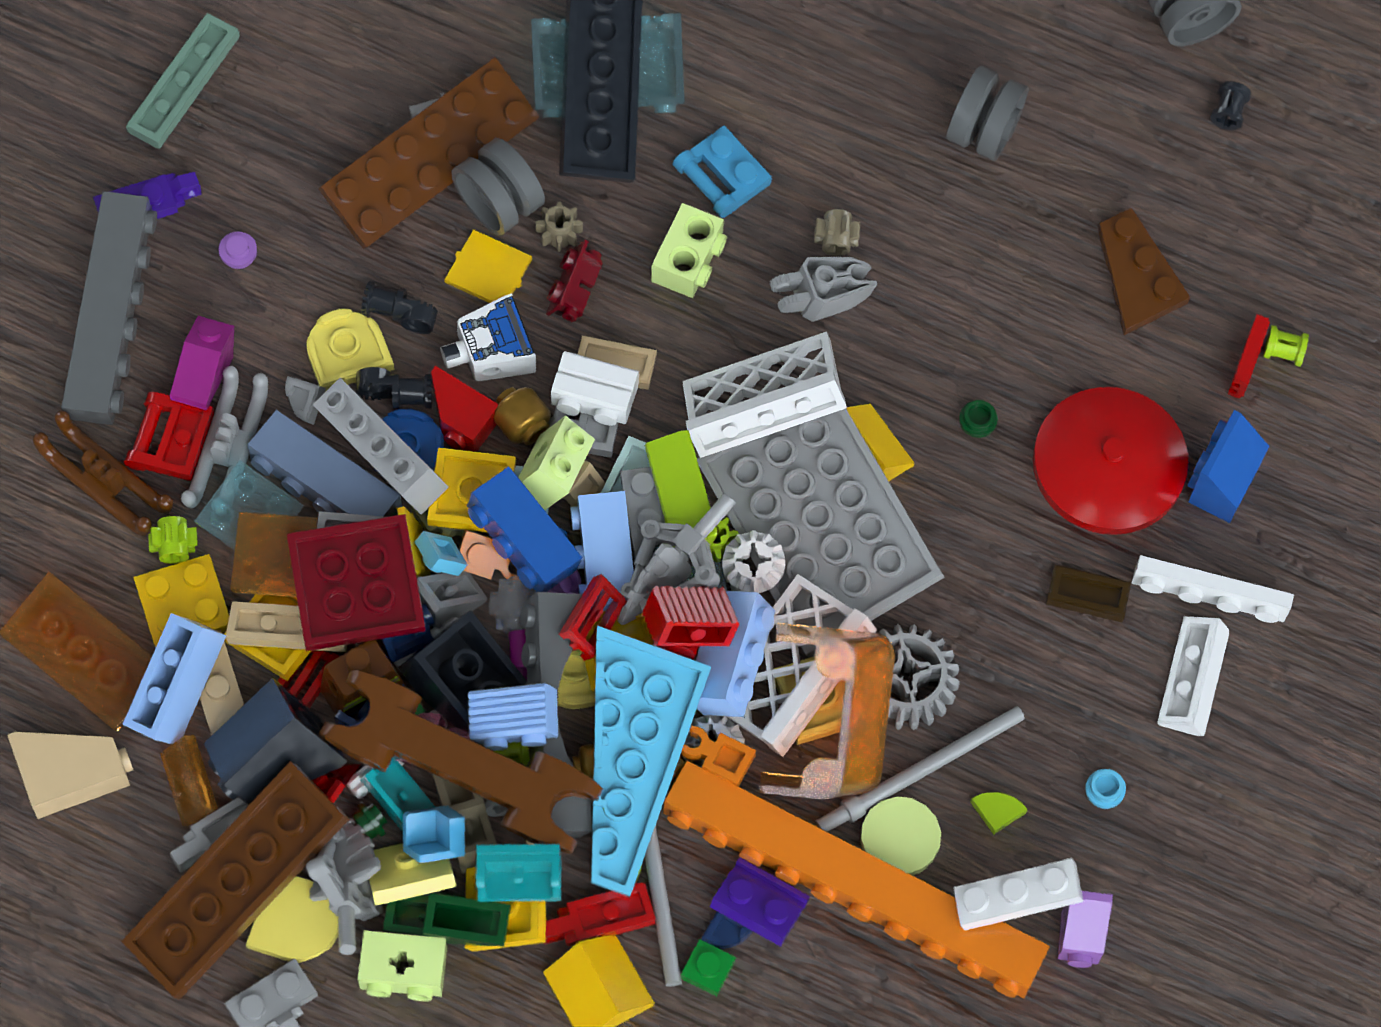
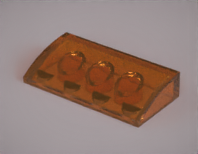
[0,572,153,732]

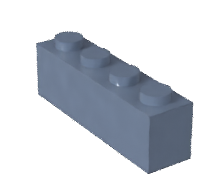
[247,410,402,517]

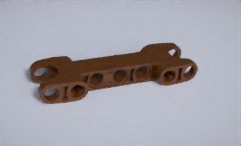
[319,670,603,854]

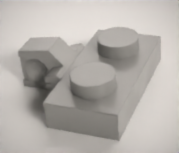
[225,959,318,1027]

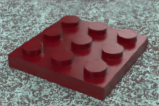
[287,514,426,652]

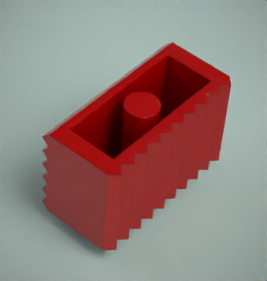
[643,586,740,646]

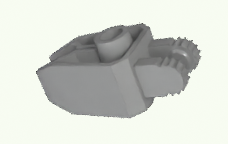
[769,257,877,322]

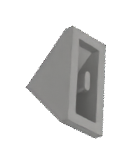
[417,571,488,629]

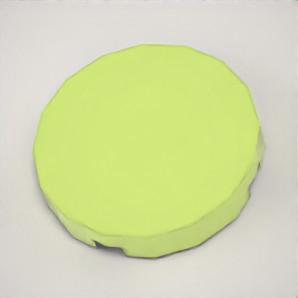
[860,797,941,876]

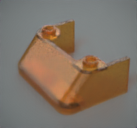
[759,623,895,799]

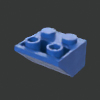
[1187,410,1269,523]

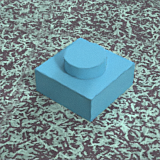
[415,531,467,576]

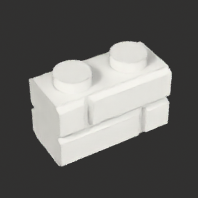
[551,351,639,426]

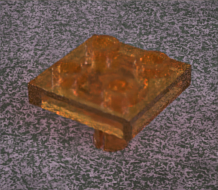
[230,512,318,597]

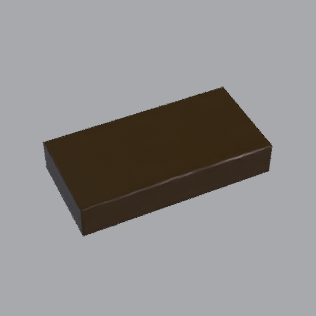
[1046,564,1132,623]

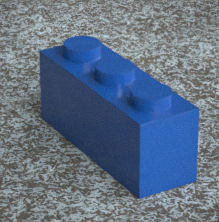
[467,467,583,593]

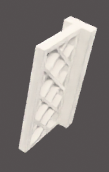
[682,331,847,458]
[727,574,877,757]

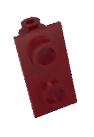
[546,239,603,322]

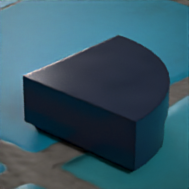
[701,911,753,949]

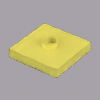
[369,843,456,905]

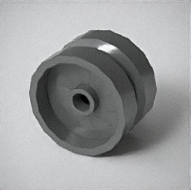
[1148,0,1242,46]
[946,65,1029,162]
[451,137,545,236]

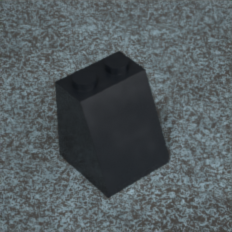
[203,678,347,805]

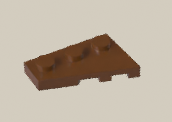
[1098,207,1190,335]

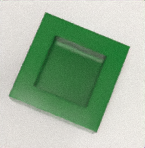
[681,939,736,997]

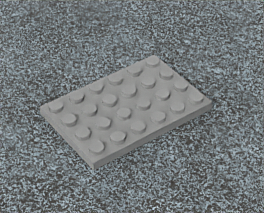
[697,408,944,658]

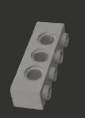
[312,378,449,514]

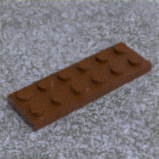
[318,57,540,249]
[121,761,350,1000]

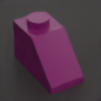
[170,316,235,410]

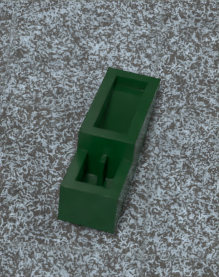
[383,893,511,947]

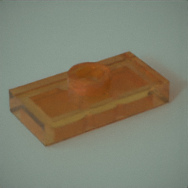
[160,735,218,826]

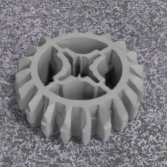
[852,624,960,730]

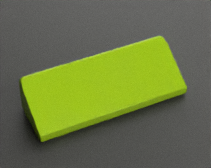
[644,430,717,548]

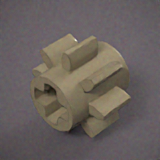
[536,202,583,252]
[814,209,860,256]

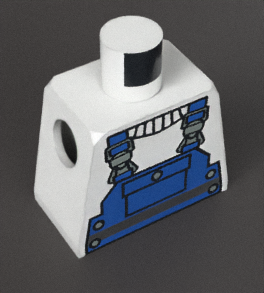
[440,293,536,381]

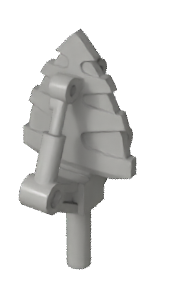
[618,493,736,625]
[306,819,383,955]

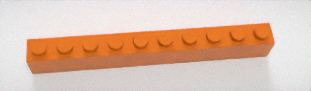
[663,761,1050,998]

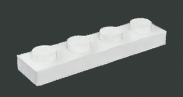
[1132,555,1294,623]

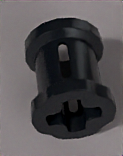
[1210,81,1252,131]

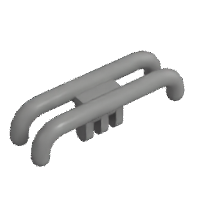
[181,366,268,516]

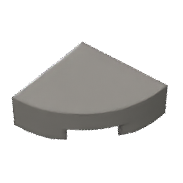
[285,376,326,425]

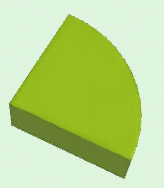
[970,792,1028,835]

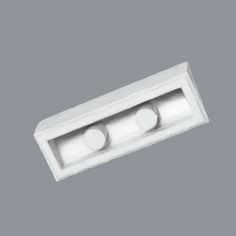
[1157,616,1229,736]

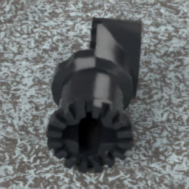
[361,281,438,334]
[356,367,432,409]

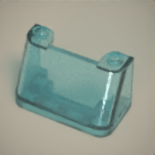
[531,13,685,118]

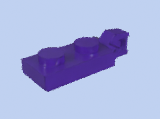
[93,172,202,219]

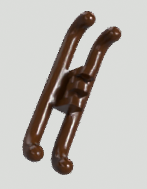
[33,410,173,535]

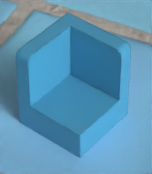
[403,805,465,863]

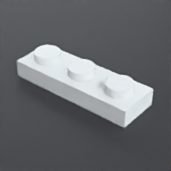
[954,858,1083,930]

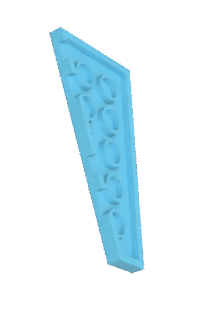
[591,626,711,897]

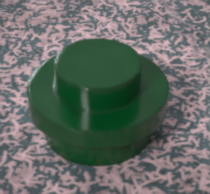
[959,400,998,438]
[351,802,387,839]

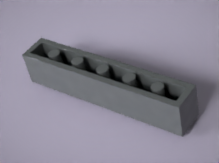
[61,191,157,425]

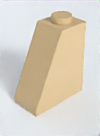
[7,732,133,819]

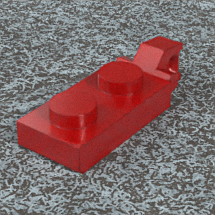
[544,882,656,946]

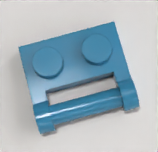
[672,126,772,218]

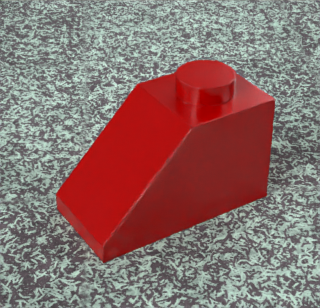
[431,365,499,452]

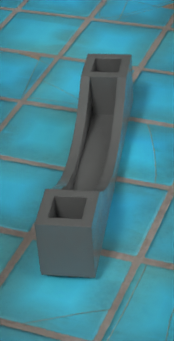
[520,592,592,838]

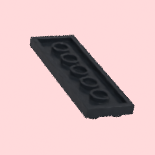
[559,0,642,183]

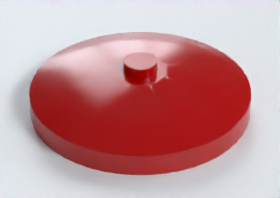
[1033,387,1188,535]

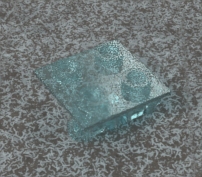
[194,460,304,567]

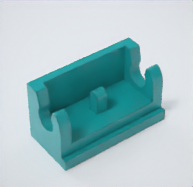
[360,756,435,832]
[476,844,562,902]

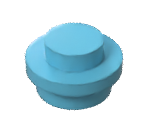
[1085,769,1126,809]

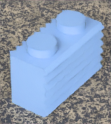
[468,683,558,751]

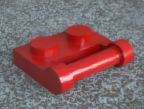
[124,392,214,481]

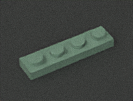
[126,13,240,149]

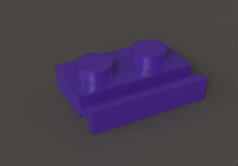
[710,857,810,947]

